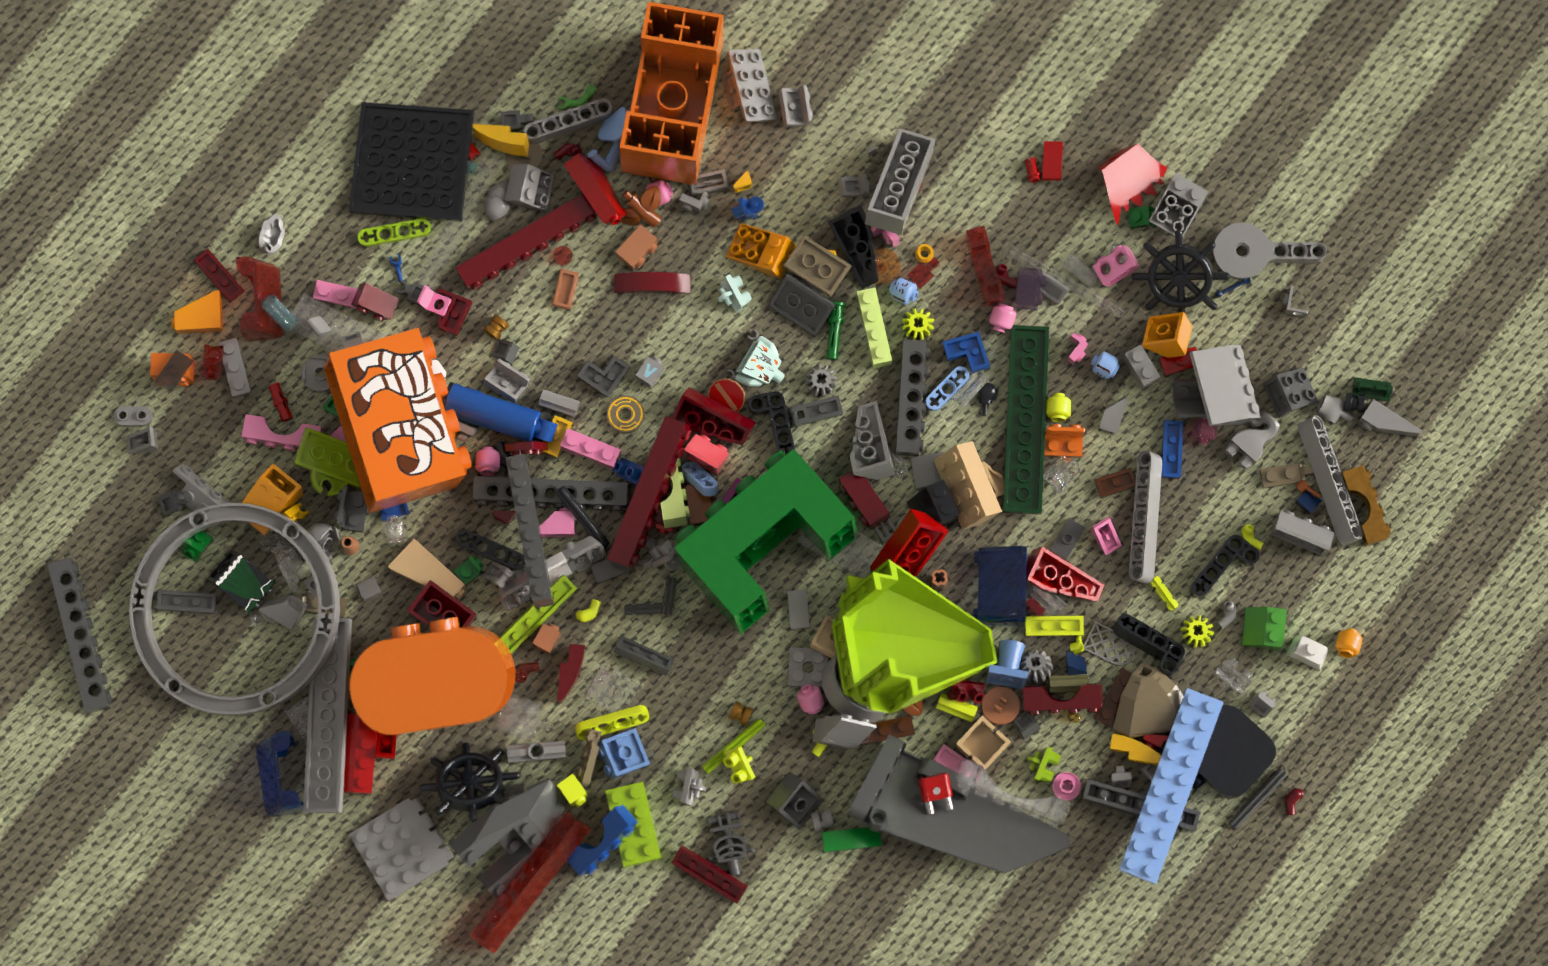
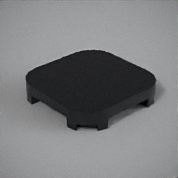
[1197,705,1276,799]

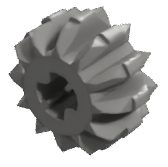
[805,364,838,397]
[1020,649,1053,684]

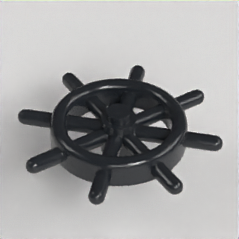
[1131,229,1230,315]
[419,742,520,822]

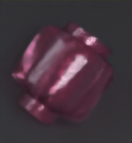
[1192,417,1218,444]

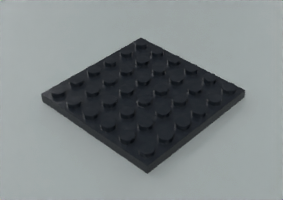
[349,102,474,222]

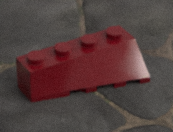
[672,387,756,445]

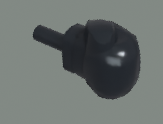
[978,383,998,416]

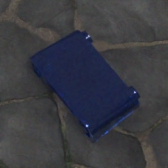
[973,546,1027,626]
[256,730,304,817]

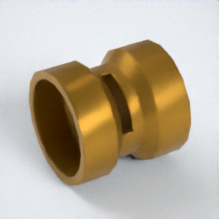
[483,314,510,341]
[728,701,754,726]

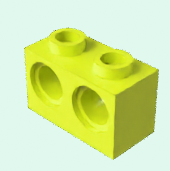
[557,774,588,808]

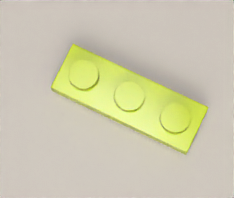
[1025,616,1084,636]

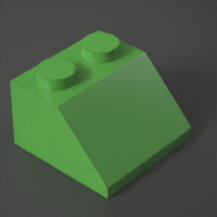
[1242,607,1287,650]

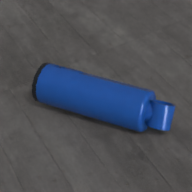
[442,382,558,442]

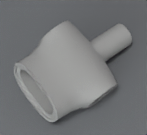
[1316,395,1353,424]

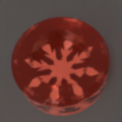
[553,246,573,266]

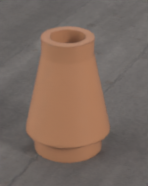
[340,536,359,555]

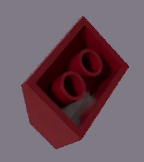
[407,580,477,628]

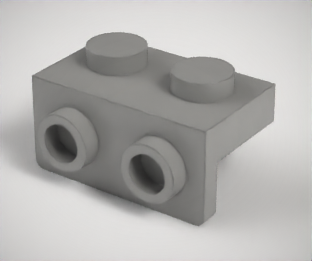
[779,85,813,127]
[483,359,530,403]

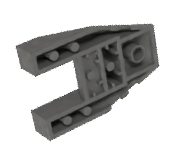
[449,778,568,900]

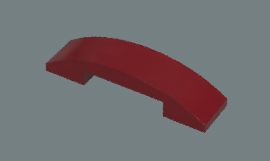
[614,272,690,294]

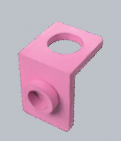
[417,286,451,316]

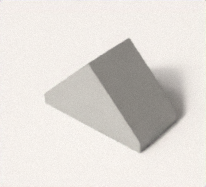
[127,427,158,454]

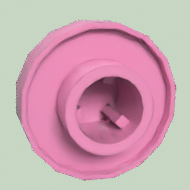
[1052,772,1081,801]

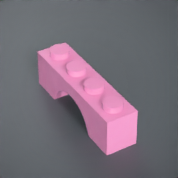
[241,414,323,451]

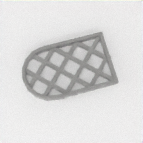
[1084,621,1135,666]

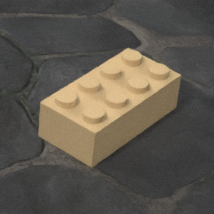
[933,441,1002,530]

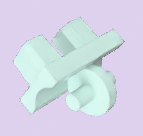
[718,275,752,313]

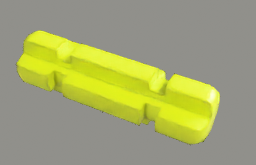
[1150,576,1179,611]

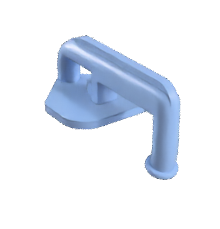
[587,107,628,172]

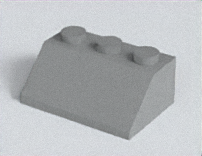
[1270,510,1334,556]

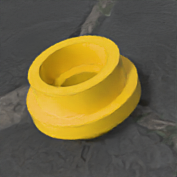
[915,244,934,263]

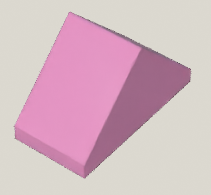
[1090,517,1122,555]

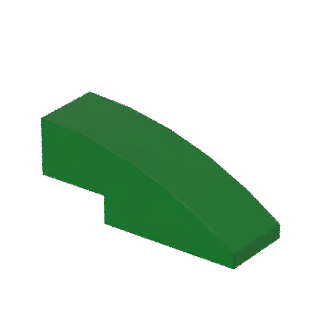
[821,827,882,853]

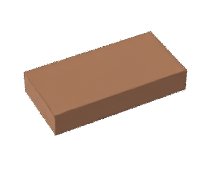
[552,269,579,310]

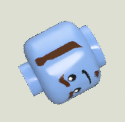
[889,277,919,305]
[1090,351,1120,379]

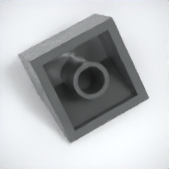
[766,771,823,830]

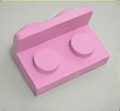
[871,227,900,248]

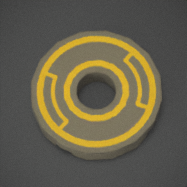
[607,395,645,434]

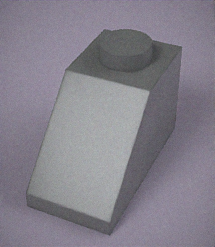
[259,595,307,630]

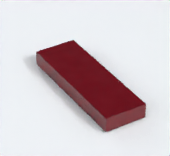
[193,248,245,303]

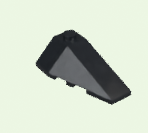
[828,205,879,289]

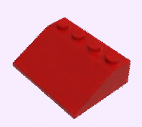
[343,714,377,795]

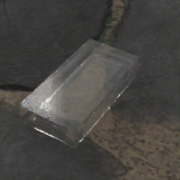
[952,371,990,406]

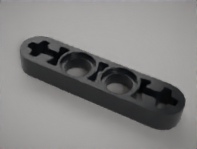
[456,530,526,571]

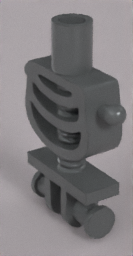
[708,810,755,876]

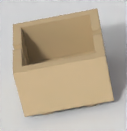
[955,716,1011,773]

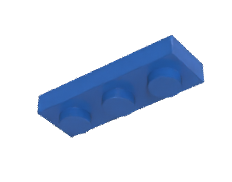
[1161,420,1183,479]

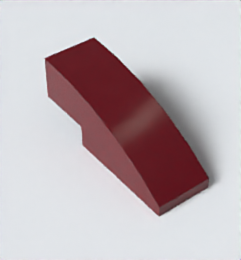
[557,644,586,704]

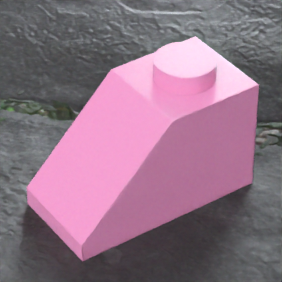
[540,508,575,537]

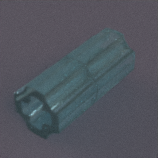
[261,294,298,332]

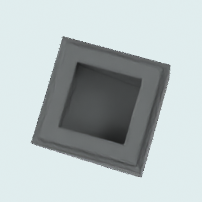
[491,339,519,364]
[1012,711,1040,739]

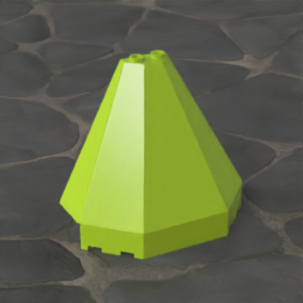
[832,559,998,714]

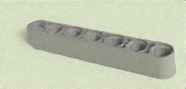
[1298,415,1363,546]
[1129,450,1162,584]

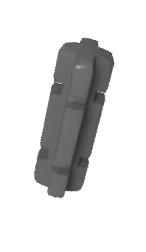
[662,577,677,615]
[624,602,662,615]

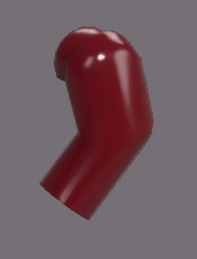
[553,143,582,161]
[995,264,1018,289]

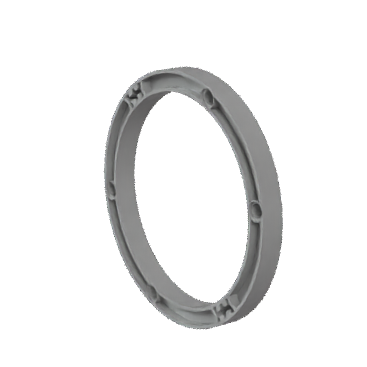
[129,503,340,715]

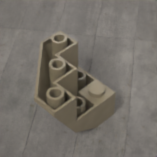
[1113,663,1183,738]

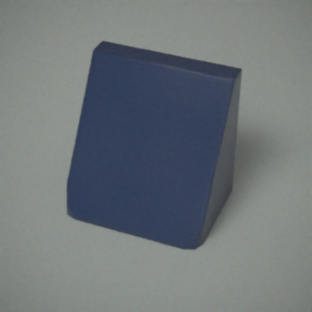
[1295,490,1322,515]
[1065,652,1087,675]

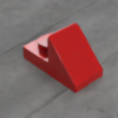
[375,732,397,759]

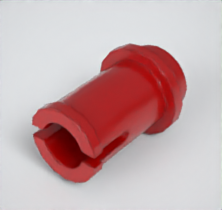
[1024,157,1041,183]

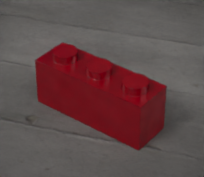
[838,470,890,530]

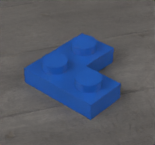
[942,331,990,373]

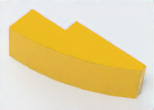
[472,124,530,157]
[1110,733,1161,766]

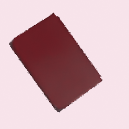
[492,510,516,526]

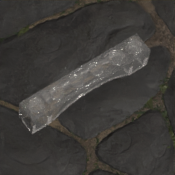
[953,759,1072,827]

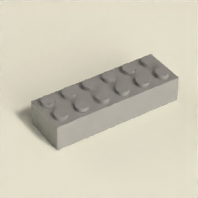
[865,128,936,235]

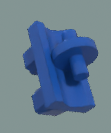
[731,196,764,221]
[612,458,644,485]

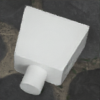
[1286,636,1328,671]

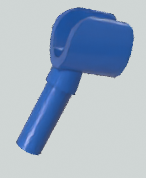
[390,254,403,282]

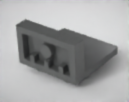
[1263,368,1318,418]
[1173,378,1207,419]
[334,485,367,532]

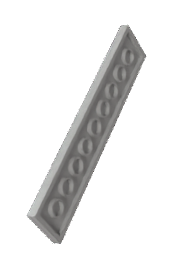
[303,618,352,813]

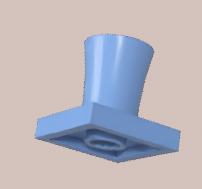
[985,640,1028,690]

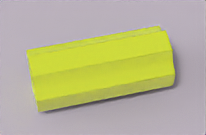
[936,693,978,723]

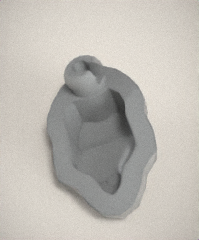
[484,180,511,221]
[257,214,285,255]

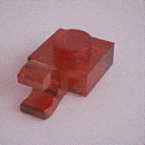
[907,257,940,290]

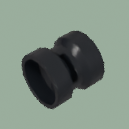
[1345,393,1365,413]

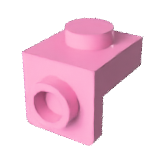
[1067,333,1088,365]

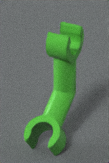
[558,84,597,110]

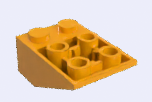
[726,223,797,279]
[242,463,303,536]

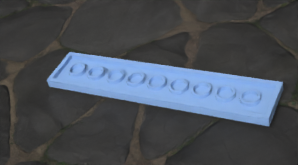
[1119,688,1223,884]

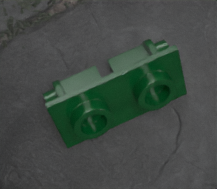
[1352,377,1393,401]

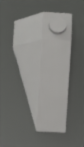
[850,401,895,480]

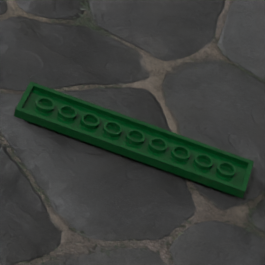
[1003,325,1049,515]

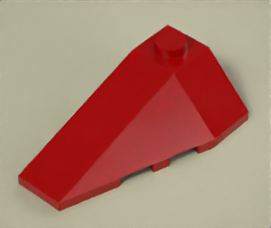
[1025,547,1104,602]

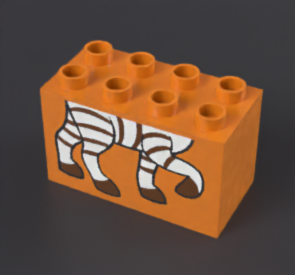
[323,328,471,514]

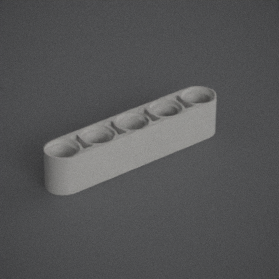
[524,99,612,145]

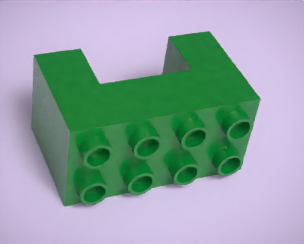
[674,449,858,635]

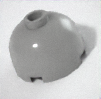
[307,523,339,559]

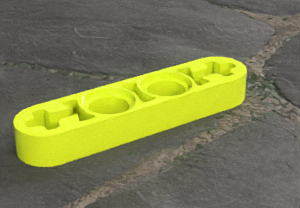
[575,705,649,740]

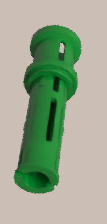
[826,301,846,360]

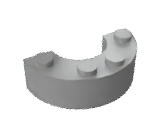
[822,654,886,723]

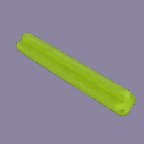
[702,718,765,774]

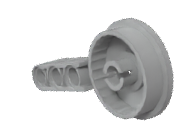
[1213,223,1327,279]

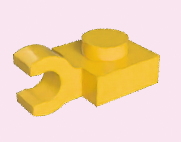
[283,503,309,522]

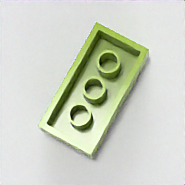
[605,782,662,868]

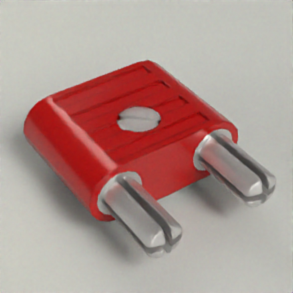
[918,772,953,815]

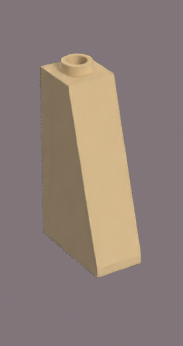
[388,539,466,600]

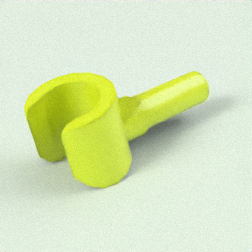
[1070,636,1084,654]

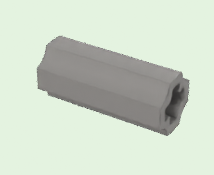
[538,390,580,418]

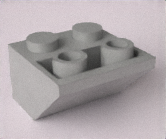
[505,164,555,212]

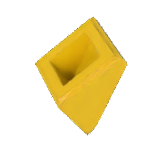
[733,170,752,193]

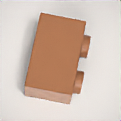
[615,224,658,270]

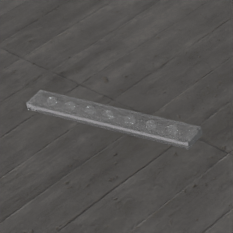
[416,150,503,290]

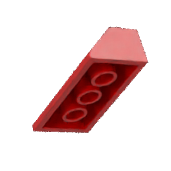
[870,509,949,577]

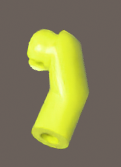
[1241,524,1264,551]

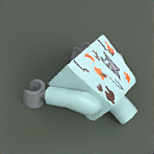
[724,329,785,387]

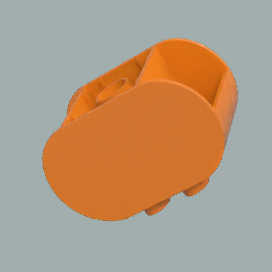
[350,617,515,735]

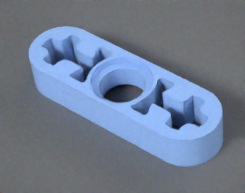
[926,366,969,411]
[682,462,718,496]

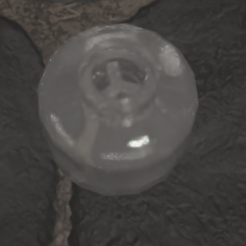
[381,515,408,544]

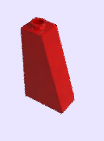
[564,154,626,225]

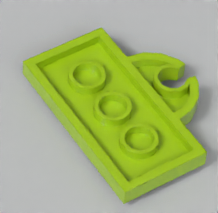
[293,427,361,496]

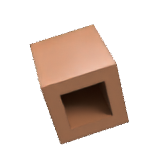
[532,623,561,655]

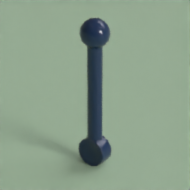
[1215,278,1251,298]

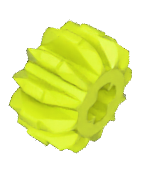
[902,308,934,340]
[1180,615,1214,648]

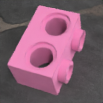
[1093,245,1140,287]

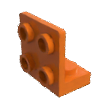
[1044,424,1085,457]

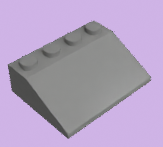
[1189,345,1260,426]

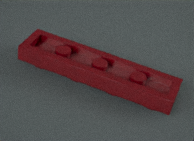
[671,845,748,904]

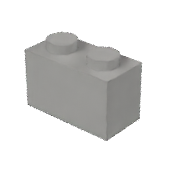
[1123,345,1161,390]

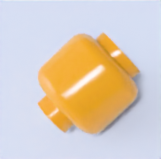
[1335,628,1362,658]

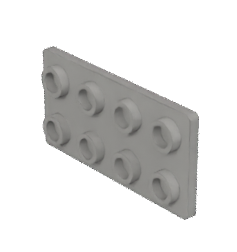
[722,49,777,122]

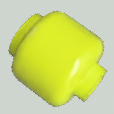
[1046,393,1071,422]

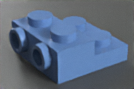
[597,728,650,780]

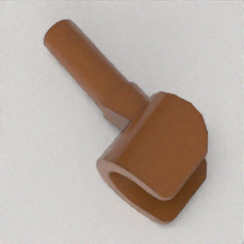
[1295,480,1322,499]

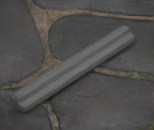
[1229,768,1287,829]

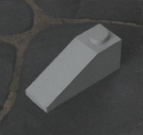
[1359,399,1422,437]

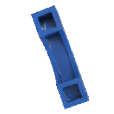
[565,805,638,876]

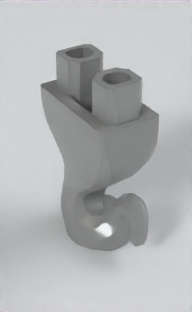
[1224,412,1280,470]

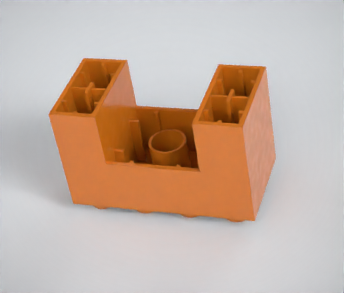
[620,2,724,185]

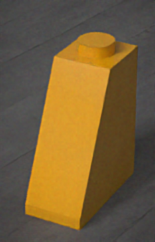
[171,290,223,334]

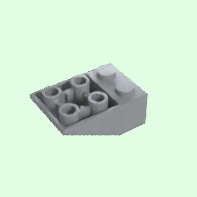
[1149,173,1208,237]
[812,714,876,750]

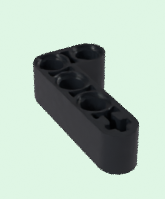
[748,391,795,454]
[1190,535,1260,599]
[1113,614,1185,679]

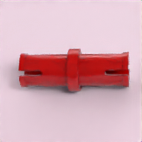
[268,383,293,422]

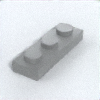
[218,338,251,398]

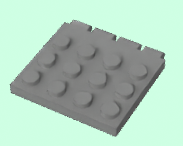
[349,797,454,901]

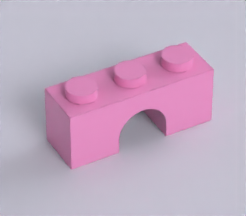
[560,428,621,470]

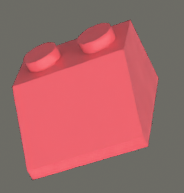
[684,434,729,476]

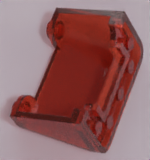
[236,256,284,341]

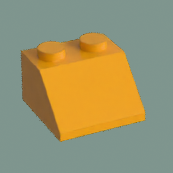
[1142,312,1192,358]

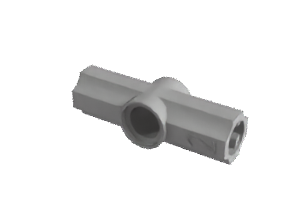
[507,741,567,763]

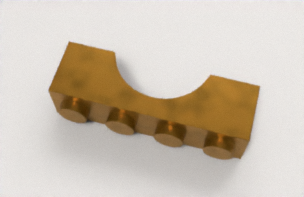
[1342,465,1391,547]

